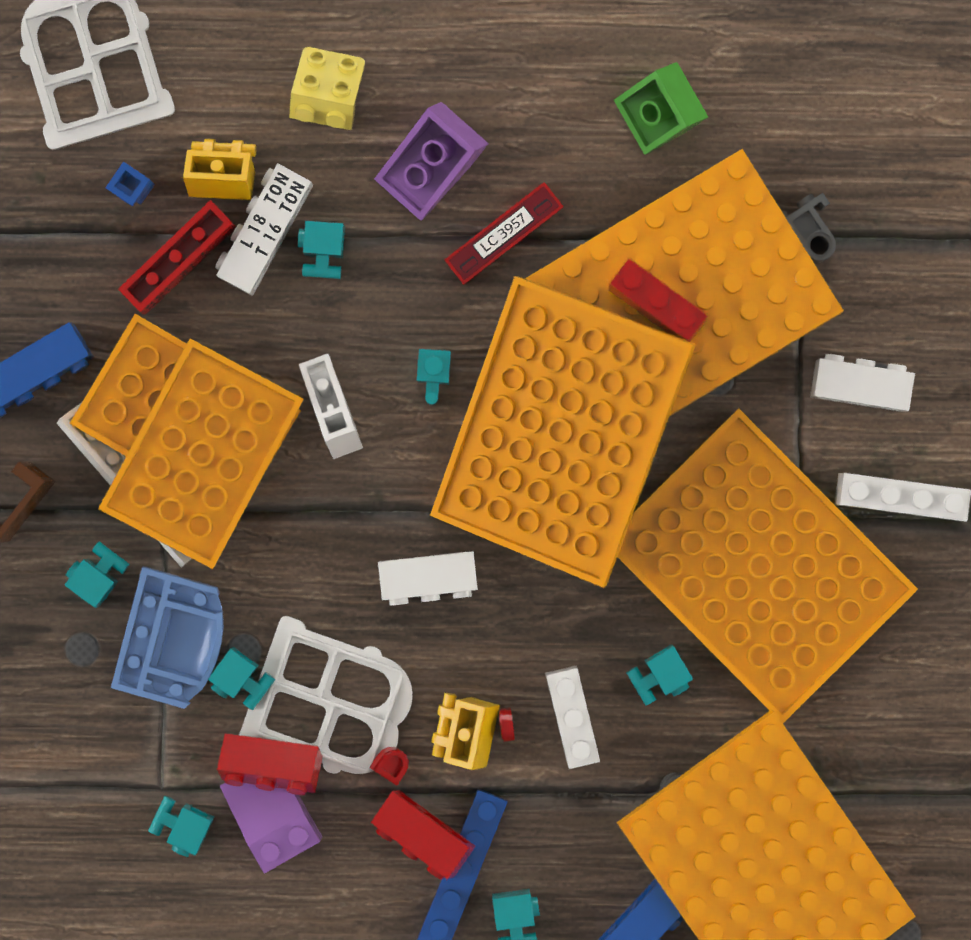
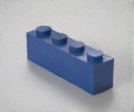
[0,322,94,418]
[598,879,683,940]

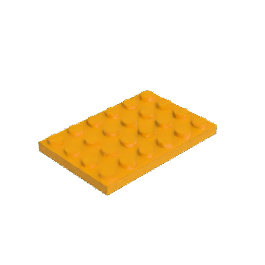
[70,313,301,472]
[98,339,304,569]

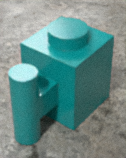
[298,221,345,279]
[417,349,451,406]
[65,541,130,608]
[626,644,693,706]
[208,647,276,710]
[148,796,215,857]
[492,889,540,940]

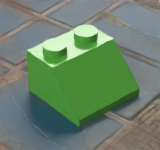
[614,62,708,155]

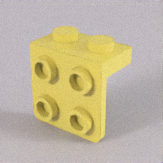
[289,47,365,130]

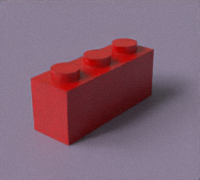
[609,258,708,342]
[217,733,323,795]
[371,790,475,880]

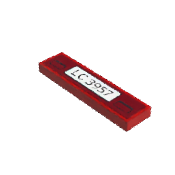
[444,182,564,285]

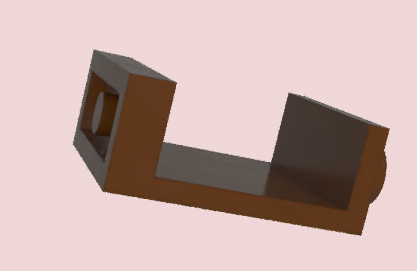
[0,461,56,543]

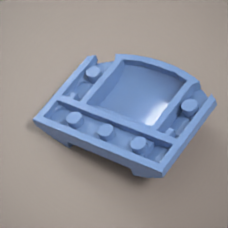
[111,566,224,709]

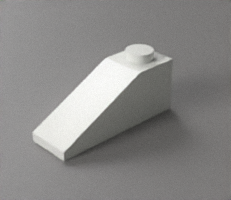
[299,353,363,459]

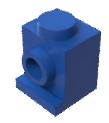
[106,161,155,207]

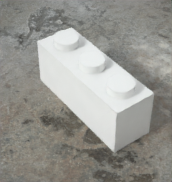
[810,354,915,412]
[378,551,478,605]
[545,665,600,769]

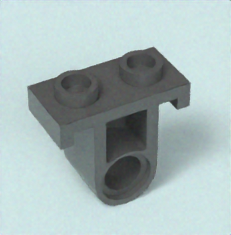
[783,193,836,264]

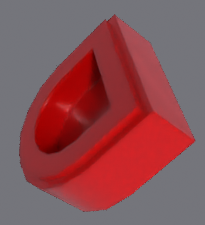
[498,708,515,742]
[370,747,409,786]

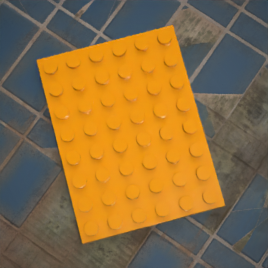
[525,149,844,417]
[430,276,696,588]
[617,408,918,723]
[617,710,916,940]

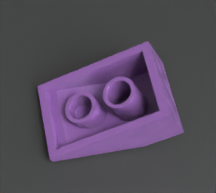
[374,102,489,221]
[220,783,322,874]

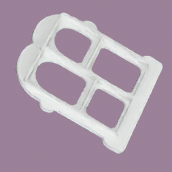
[20,0,175,150]
[239,616,412,774]

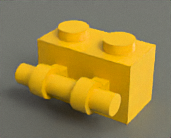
[183,139,256,200]
[431,693,500,770]

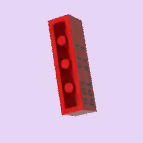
[118,200,236,315]

